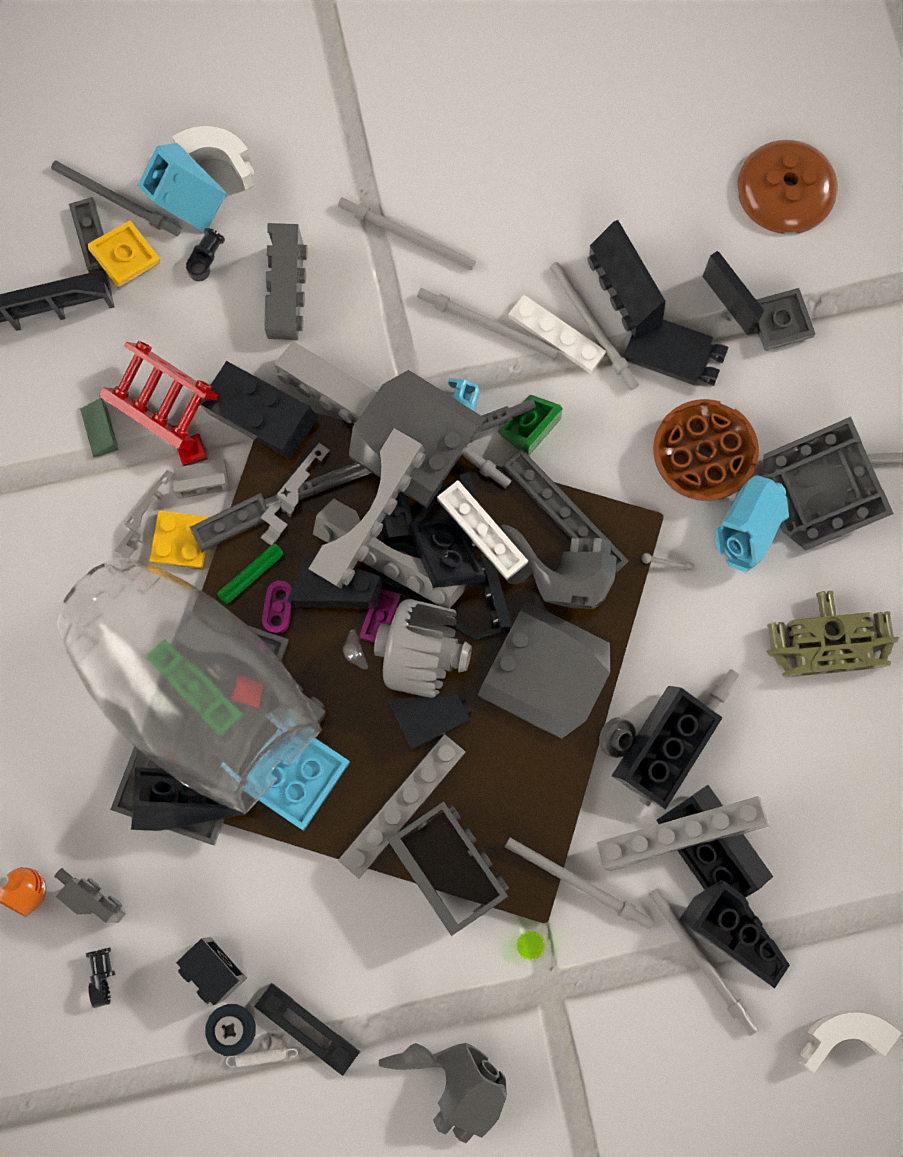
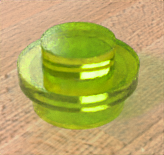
[517,931,545,960]

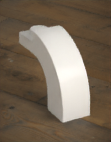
[172,126,255,190]
[799,1011,902,1073]

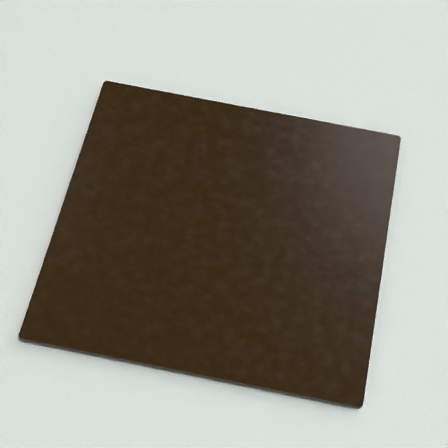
[196,413,664,923]

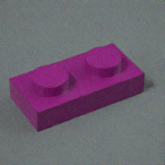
[359,590,404,643]

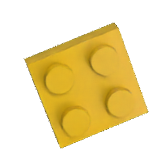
[88,220,160,287]
[149,511,210,570]

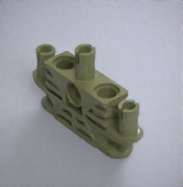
[766,591,899,677]

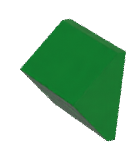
[497,394,563,456]

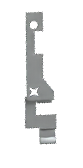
[261,443,330,545]
[114,470,174,573]

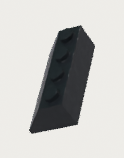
[587,220,666,339]
[611,686,723,810]
[656,785,774,898]

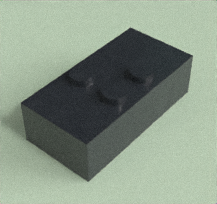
[200,361,318,460]

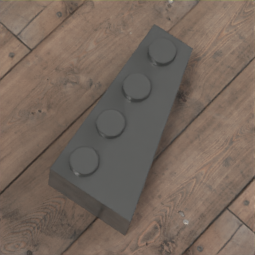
[265,223,308,340]

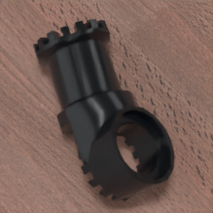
[186,228,225,281]
[86,947,116,1008]

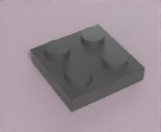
[756,288,816,351]

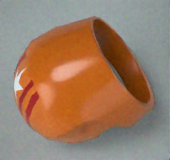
[0,867,46,917]

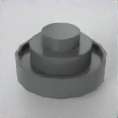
[599,717,636,758]

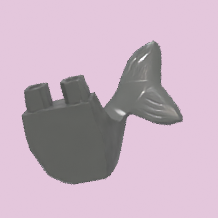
[500,525,616,609]
[378,1043,507,1143]

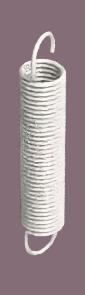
[226,1048,298,1067]

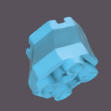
[714,475,789,572]

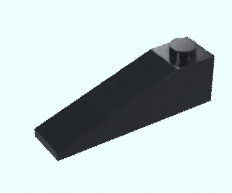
[131,767,247,831]
[679,880,790,989]

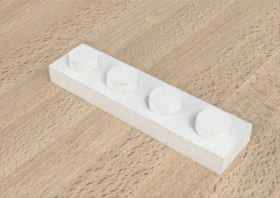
[509,294,606,374]
[437,480,528,580]

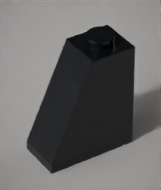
[387,695,472,752]

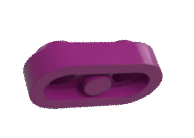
[262,581,293,635]

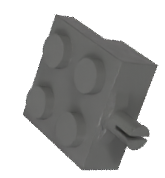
[54,868,126,923]

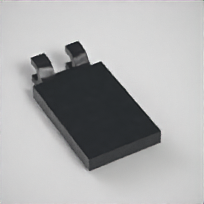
[623,319,729,386]

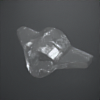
[343,629,369,670]

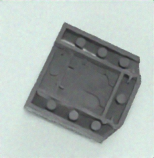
[349,370,486,508]
[762,417,894,551]
[477,601,610,740]

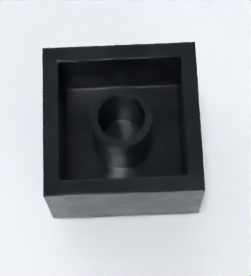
[176,937,247,1006]

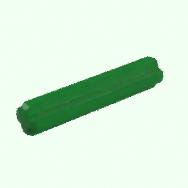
[217,544,284,604]

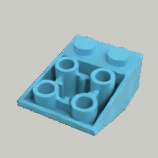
[137,143,227,232]

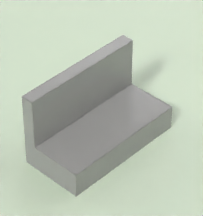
[172,459,229,499]

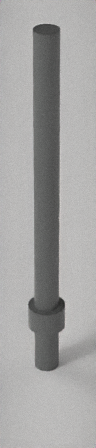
[51,160,182,236]

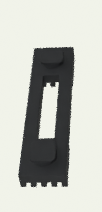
[254,983,361,1076]

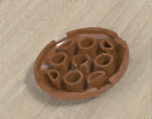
[737,140,838,234]
[653,399,759,501]

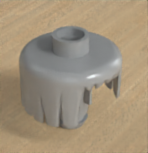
[374,599,472,698]

